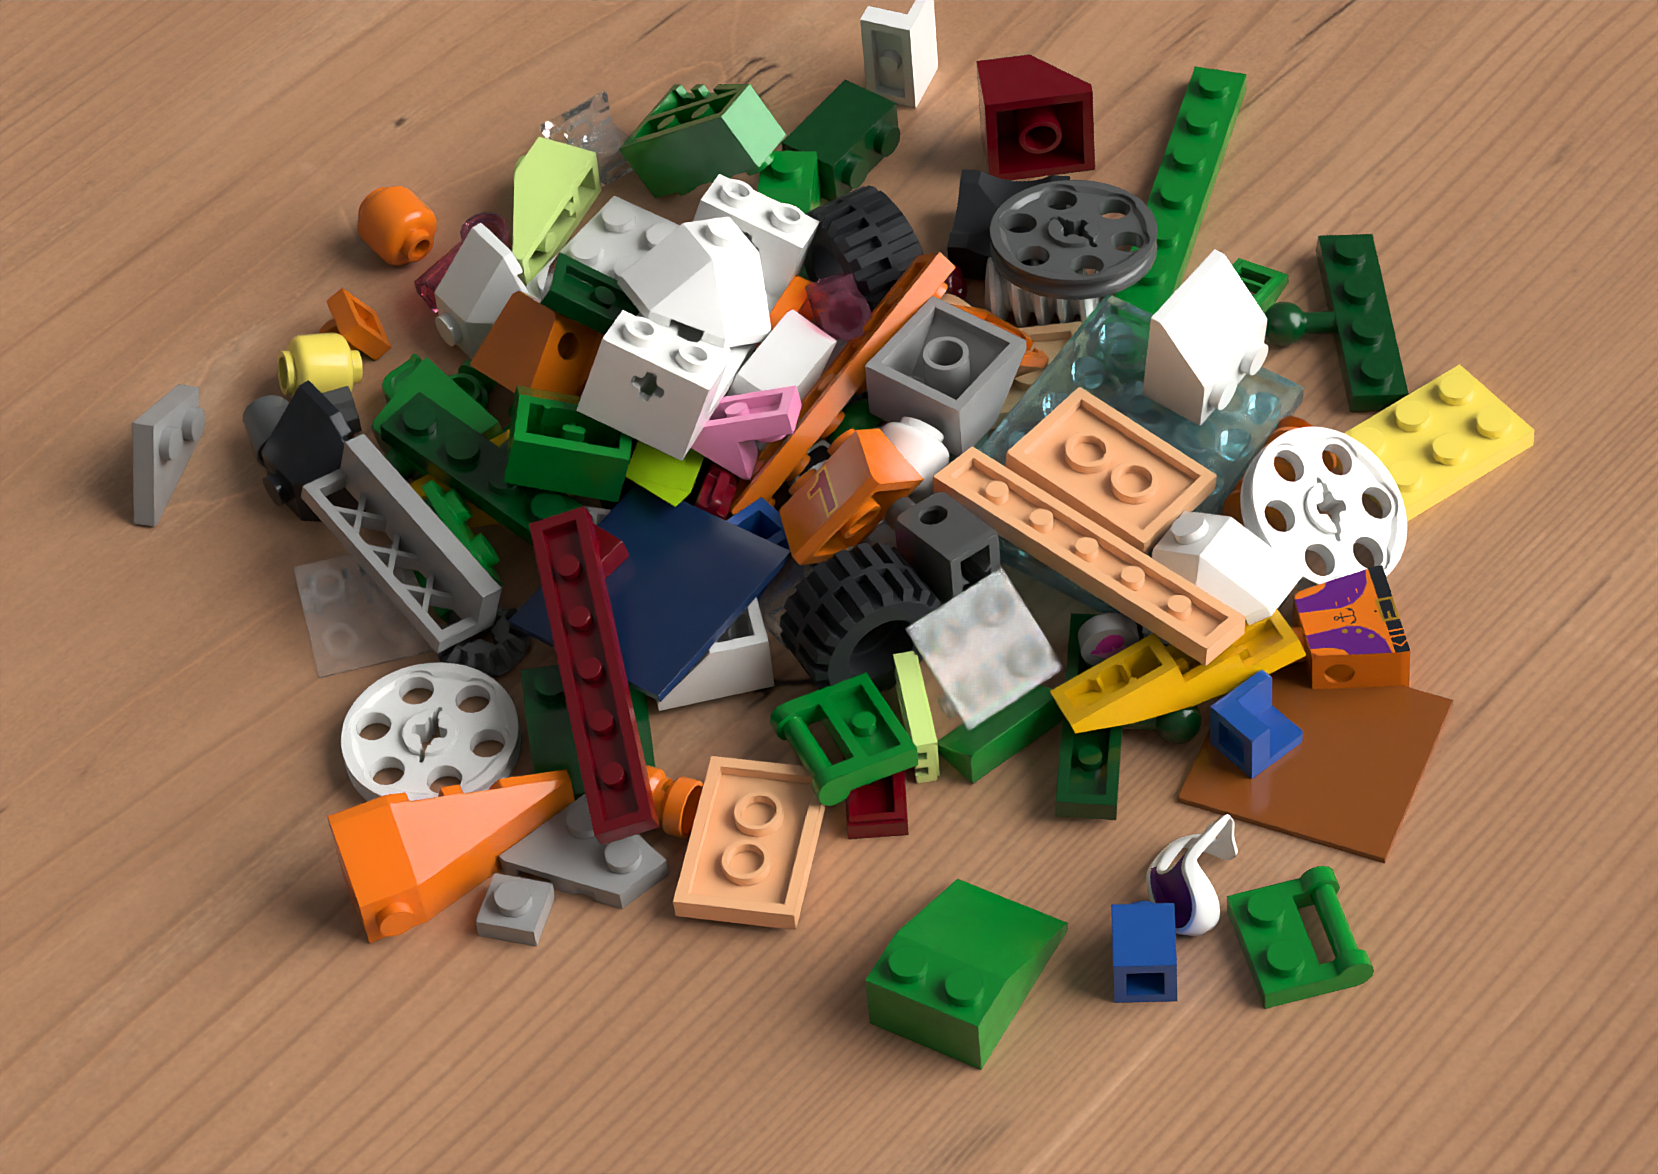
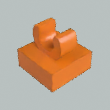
[319,288,392,361]

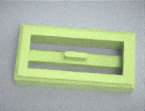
[893,651,940,784]

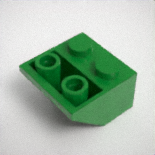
[503,385,632,502]

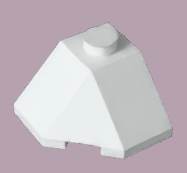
[617,216,772,349]
[434,223,529,359]
[1142,511,1302,645]

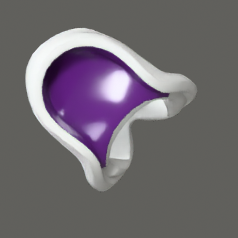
[1146,814,1238,936]

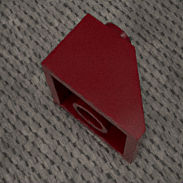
[976,54,1095,180]

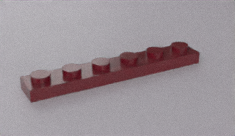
[529,506,659,845]

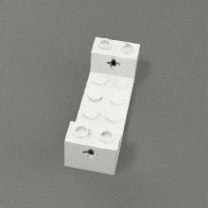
[576,174,819,461]

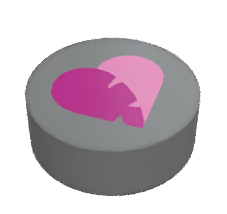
[1078,613,1140,666]

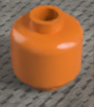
[357,185,437,266]

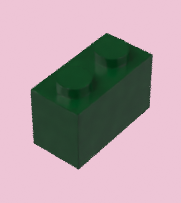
[782,80,901,201]

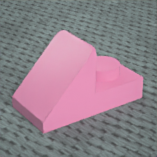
[691,385,802,480]

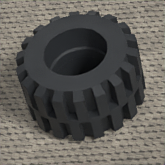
[804,185,923,329]
[779,542,944,692]

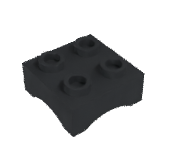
[947,170,1071,280]

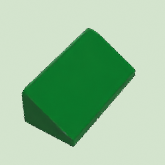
[937,680,1063,784]

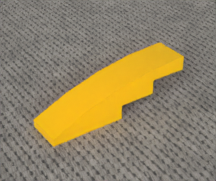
[1050,609,1306,734]

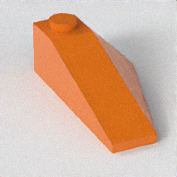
[327,769,575,943]

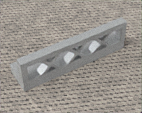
[301,433,502,653]

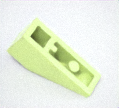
[512,137,602,286]

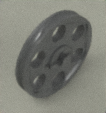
[990,180,1157,300]

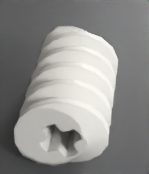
[985,257,1100,330]

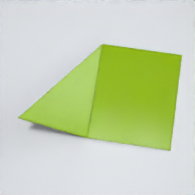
[625,440,704,507]

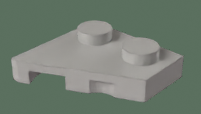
[132,384,205,527]
[499,794,669,909]

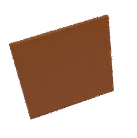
[1177,661,1453,863]

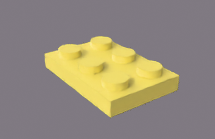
[1335,364,1534,522]

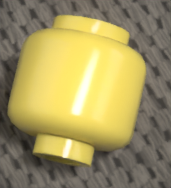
[277,332,363,397]

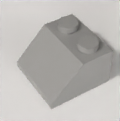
[865,296,1027,457]

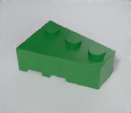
[618,84,786,198]

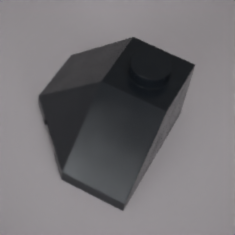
[261,380,366,522]

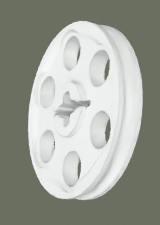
[1240,427,1407,591]
[341,662,522,801]

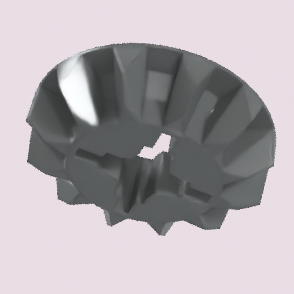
[437,603,529,678]

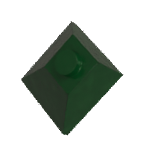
[521,665,655,801]

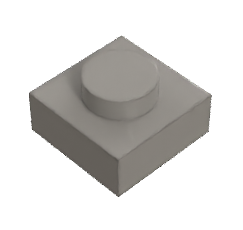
[475,873,555,946]

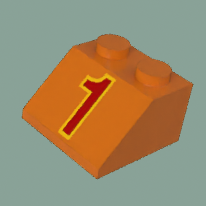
[779,428,924,565]

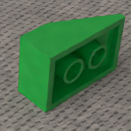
[865,879,1068,1070]

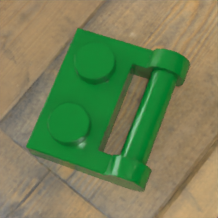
[769,673,918,806]
[1227,866,1374,1009]

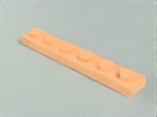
[933,446,1246,666]

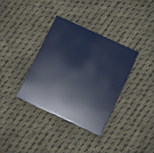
[508,484,792,702]

